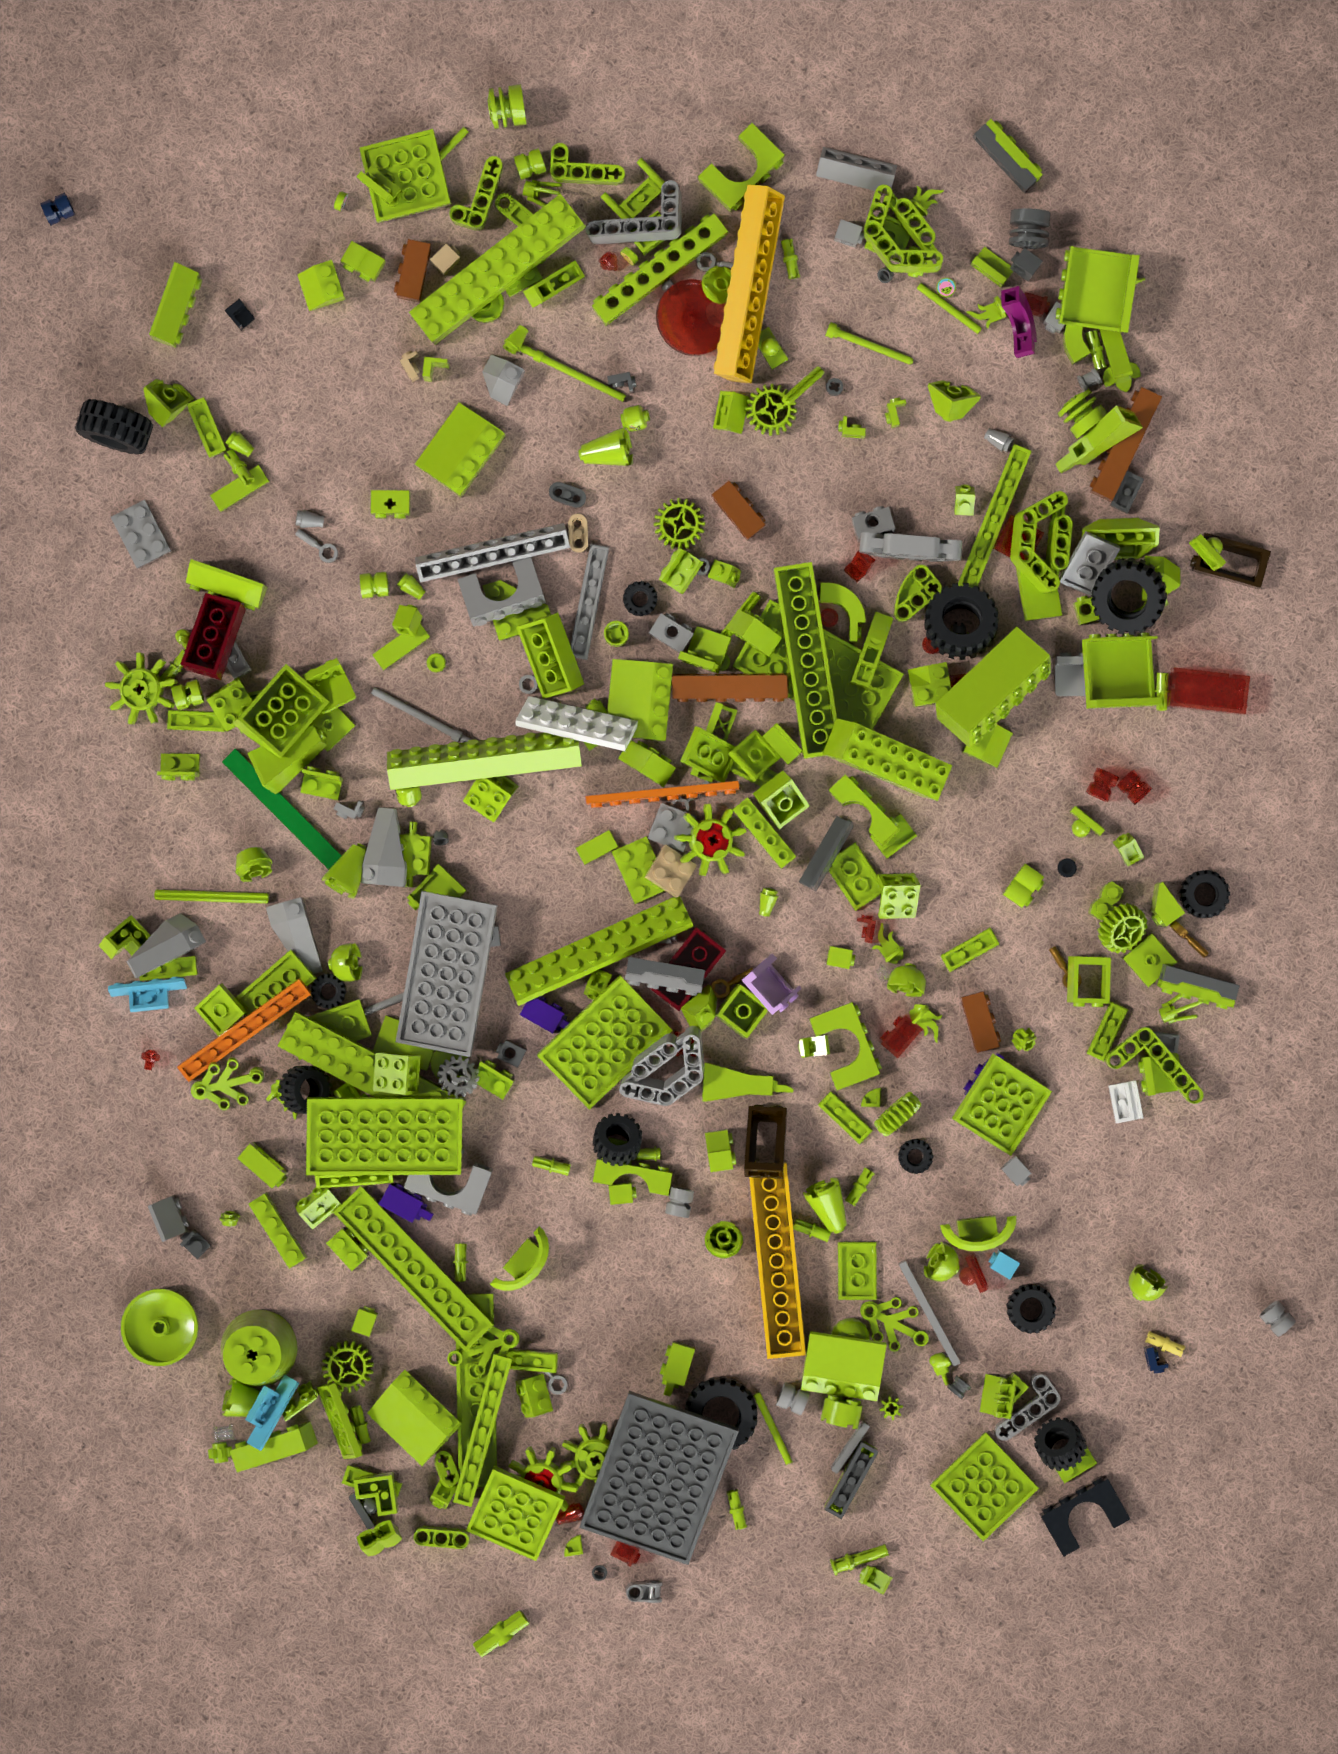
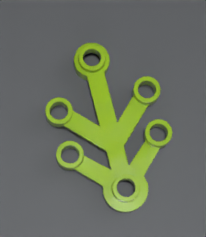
[191,1057,264,1110]
[860,1297,929,1352]
[447,1326,520,1376]

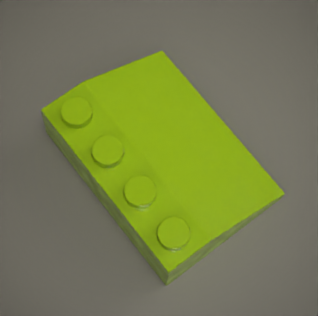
[414,403,506,498]
[607,659,673,741]
[233,664,329,758]
[801,1331,887,1401]
[367,1370,462,1466]

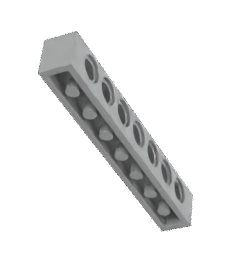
[415,523,570,582]

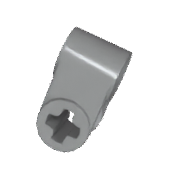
[626,1581,663,1603]

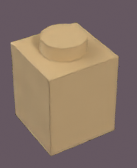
[430,244,461,276]

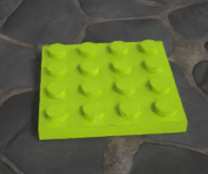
[359,129,451,223]
[951,1054,1052,1156]
[930,1432,1039,1541]
[466,1466,565,1561]

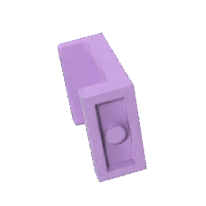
[742,953,802,1015]

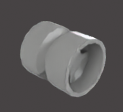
[665,1186,694,1218]
[1259,1300,1296,1337]
[776,1382,810,1415]

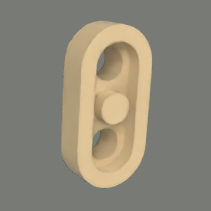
[568,514,588,553]

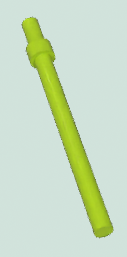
[520,344,626,402]

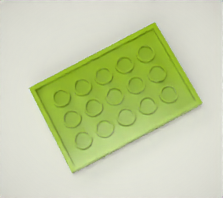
[536,976,673,1110]

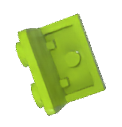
[303,658,356,714]
[1138,1053,1183,1096]

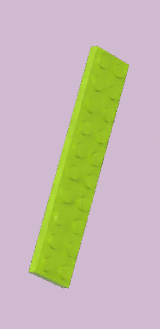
[505,895,694,1006]
[333,1186,494,1352]
[456,1293,497,1487]

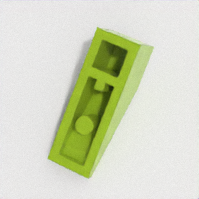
[523,260,585,308]

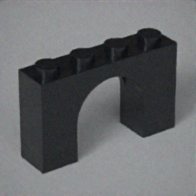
[1039,1476,1130,1557]

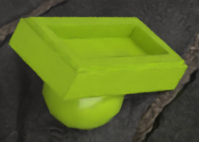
[758,327,788,370]
[1189,534,1226,571]
[1069,806,1105,838]

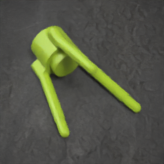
[523,180,562,207]
[1158,993,1203,1024]

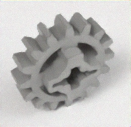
[437,1056,480,1097]

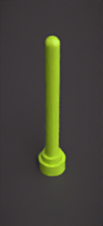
[825,322,914,365]

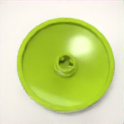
[121,1288,199,1366]

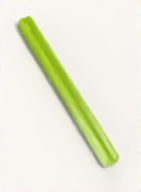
[154,890,269,904]

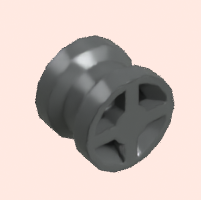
[947,1375,972,1399]

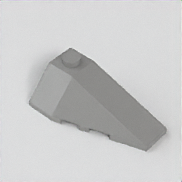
[361,807,407,887]
[266,897,323,974]
[127,913,206,978]

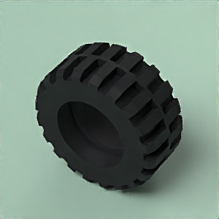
[75,399,153,455]
[1091,558,1167,635]
[924,583,999,660]
[685,1376,758,1450]

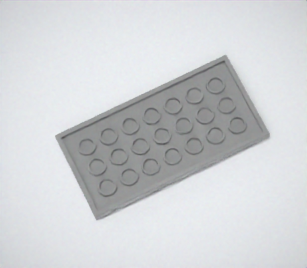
[396,891,498,1057]

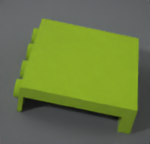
[1055,246,1140,333]
[1082,633,1162,709]

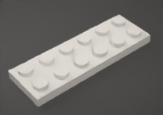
[516,696,638,751]

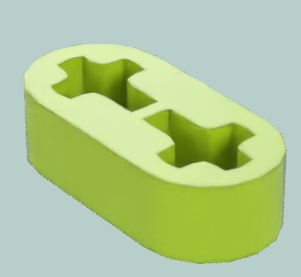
[434,1451,459,1488]

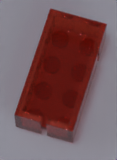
[1167,667,1250,716]

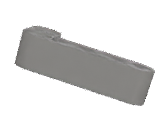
[994,1373,1060,1441]

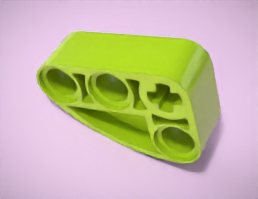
[894,565,942,622]

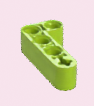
[550,143,625,186]
[449,156,503,231]

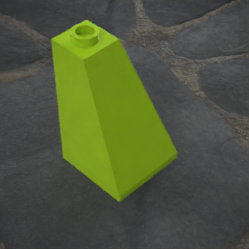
[247,724,327,794]

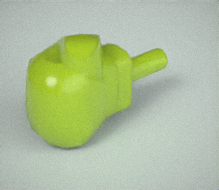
[175,629,191,649]
[929,1352,951,1385]

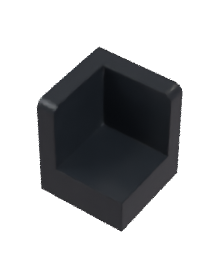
[224,299,255,331]

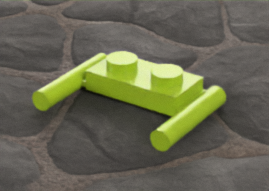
[600,158,665,219]

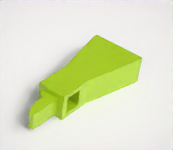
[1055,405,1143,473]
[702,1062,794,1102]

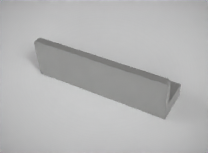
[816,147,897,191]

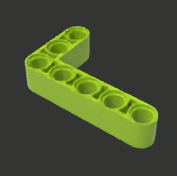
[1105,1027,1203,1104]

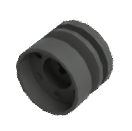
[1009,208,1051,249]

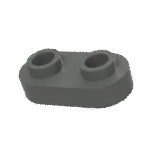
[549,482,586,508]

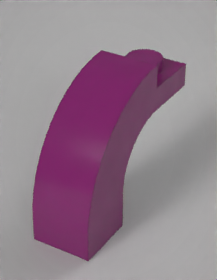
[1001,286,1037,358]

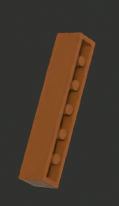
[1089,387,1162,502]
[672,673,789,702]

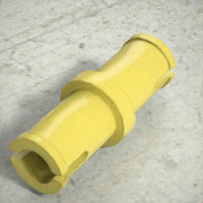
[1145,1331,1185,1357]

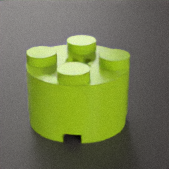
[820,1395,863,1429]

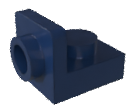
[1144,1345,1169,1374]

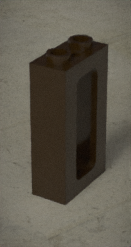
[1190,533,1271,590]
[744,1105,787,1179]

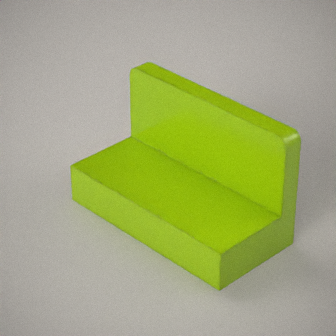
[971,247,1013,288]
[422,357,449,382]
[713,391,749,434]
[762,723,802,765]

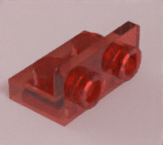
[880,1015,923,1059]

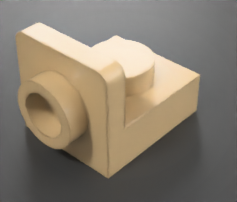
[400,351,420,383]

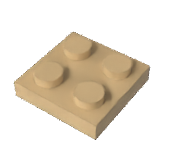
[645,844,697,898]

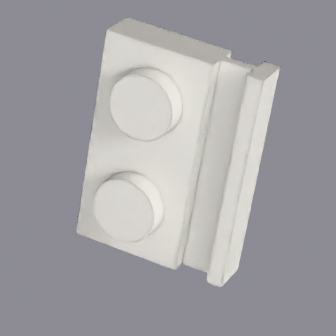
[1108,1080,1143,1123]

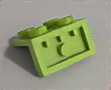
[678,626,731,674]
[206,678,253,732]
[157,753,200,781]
[300,766,343,800]
[463,776,519,822]
[877,873,921,919]
[373,1053,421,1095]
[477,1059,515,1100]

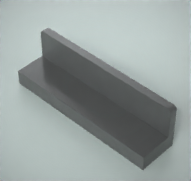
[799,816,854,892]

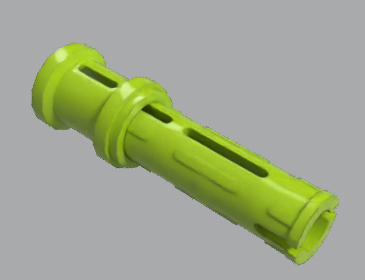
[830,1544,889,1576]

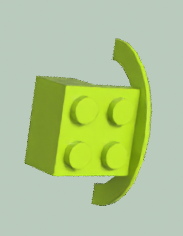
[940,1215,1016,1251]
[490,1226,549,1291]

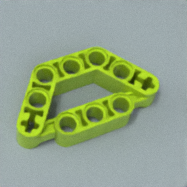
[864,184,943,273]
[1010,491,1073,594]

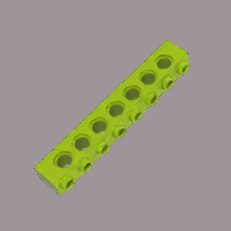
[592,213,728,326]

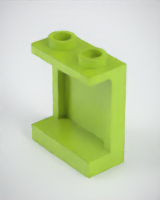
[407,864,467,911]

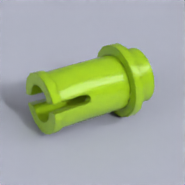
[637,1146,661,1161]

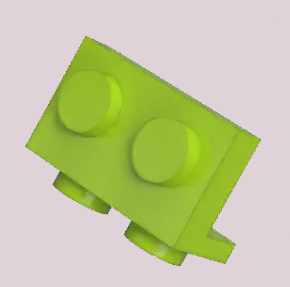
[515,1374,553,1418]

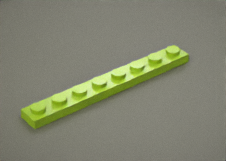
[958,444,1032,587]
[453,1353,513,1507]

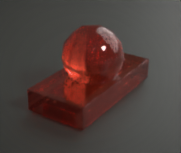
[959,1253,989,1293]

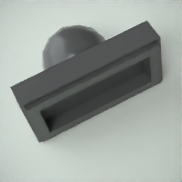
[349,1492,377,1529]

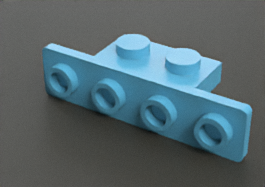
[108,977,187,1012]
[245,1375,299,1451]

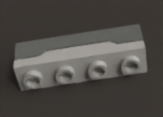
[625,957,705,996]

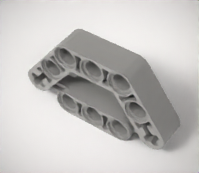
[859,532,962,562]
[619,1026,704,1106]

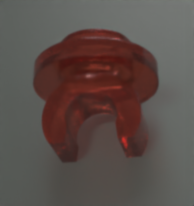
[141,1050,160,1071]

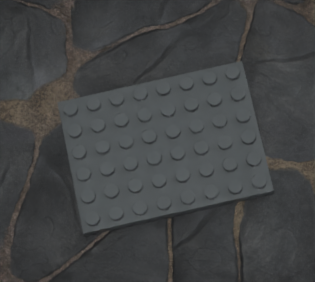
[579,1391,739,1565]

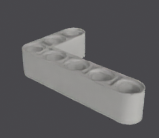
[586,180,682,244]

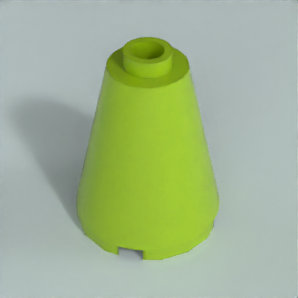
[578,427,633,466]
[321,843,367,899]
[803,1178,847,1234]
[222,1378,261,1417]

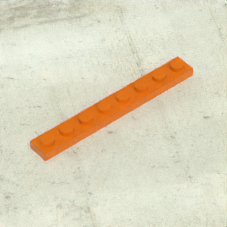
[585,781,740,808]
[177,978,311,1082]

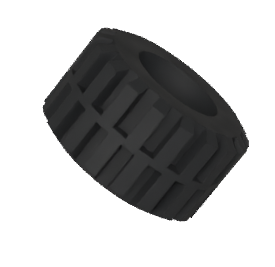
[1179,870,1230,918]
[278,1066,332,1114]
[593,1113,642,1166]
[1006,1284,1056,1334]
[1034,1417,1087,1471]

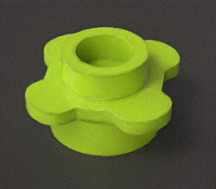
[219,1211,240,1227]

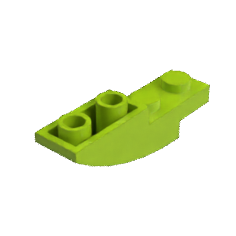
[851,612,894,689]

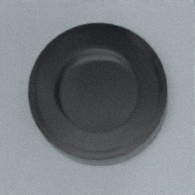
[1057,858,1077,878]

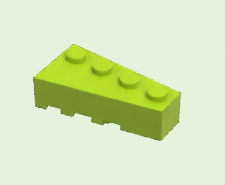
[230,1421,318,1472]

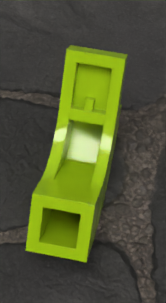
[1063,325,1091,365]
[819,582,866,643]

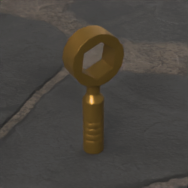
[1170,921,1209,958]
[1049,946,1082,988]
[711,968,753,998]

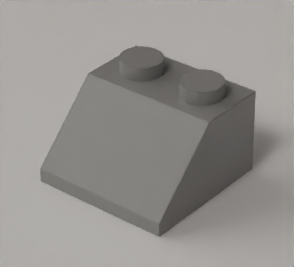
[148,1195,189,1242]

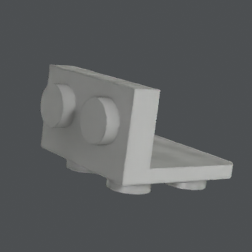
[1055,653,1086,696]

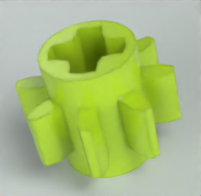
[1012,1028,1037,1051]
[879,1395,903,1420]
[208,1442,232,1463]

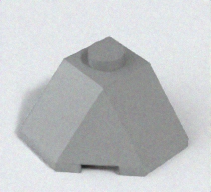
[482,355,525,406]

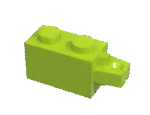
[659,1341,695,1397]

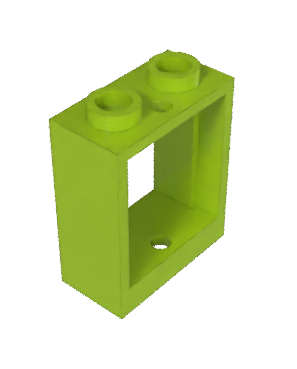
[1067,956,1111,1007]
[237,1142,288,1188]

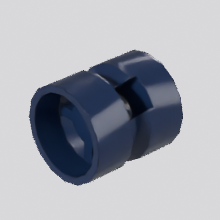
[40,192,75,226]

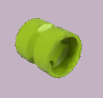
[513,148,546,180]
[360,571,389,599]
[604,621,629,647]
[171,679,204,710]

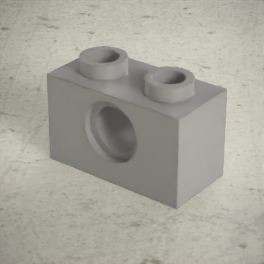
[852,506,895,543]
[649,613,694,653]

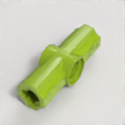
[473,1610,529,1657]

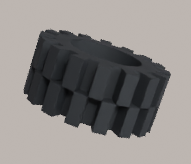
[623,581,658,616]
[311,974,346,1008]
[898,1139,933,1174]

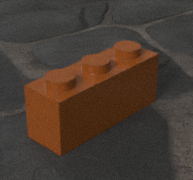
[394,239,432,303]
[711,481,766,541]
[960,991,1001,1053]

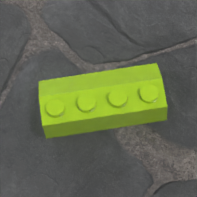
[149,262,202,348]
[185,559,267,611]
[517,612,584,699]

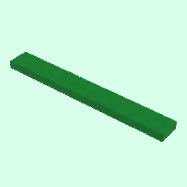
[222,749,342,870]

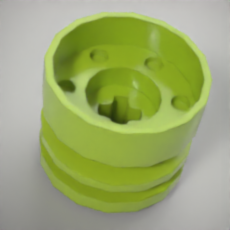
[487,84,527,129]
[1057,389,1108,439]

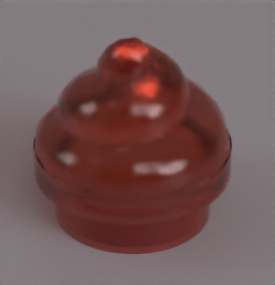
[598,251,618,271]

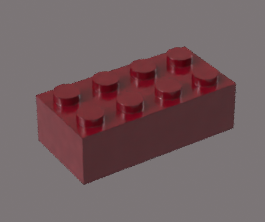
[180,593,246,680]
[649,927,726,1011]

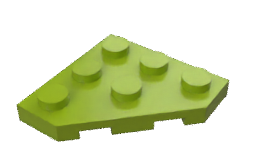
[482,580,551,641]

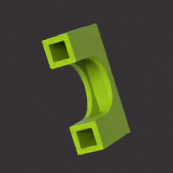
[698,123,784,212]
[809,1002,882,1090]

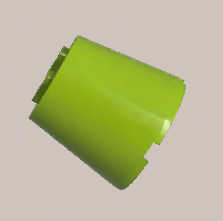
[221,1309,298,1386]

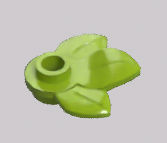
[1103,362,1141,392]

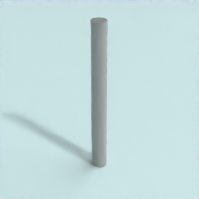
[364,992,404,1016]

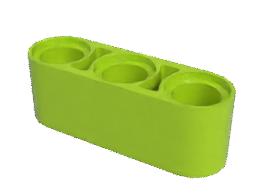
[413,1526,470,1549]

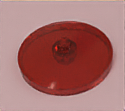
[656,279,725,356]

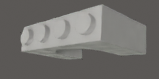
[457,557,546,627]
[404,1162,493,1216]

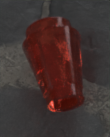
[556,1503,584,1525]

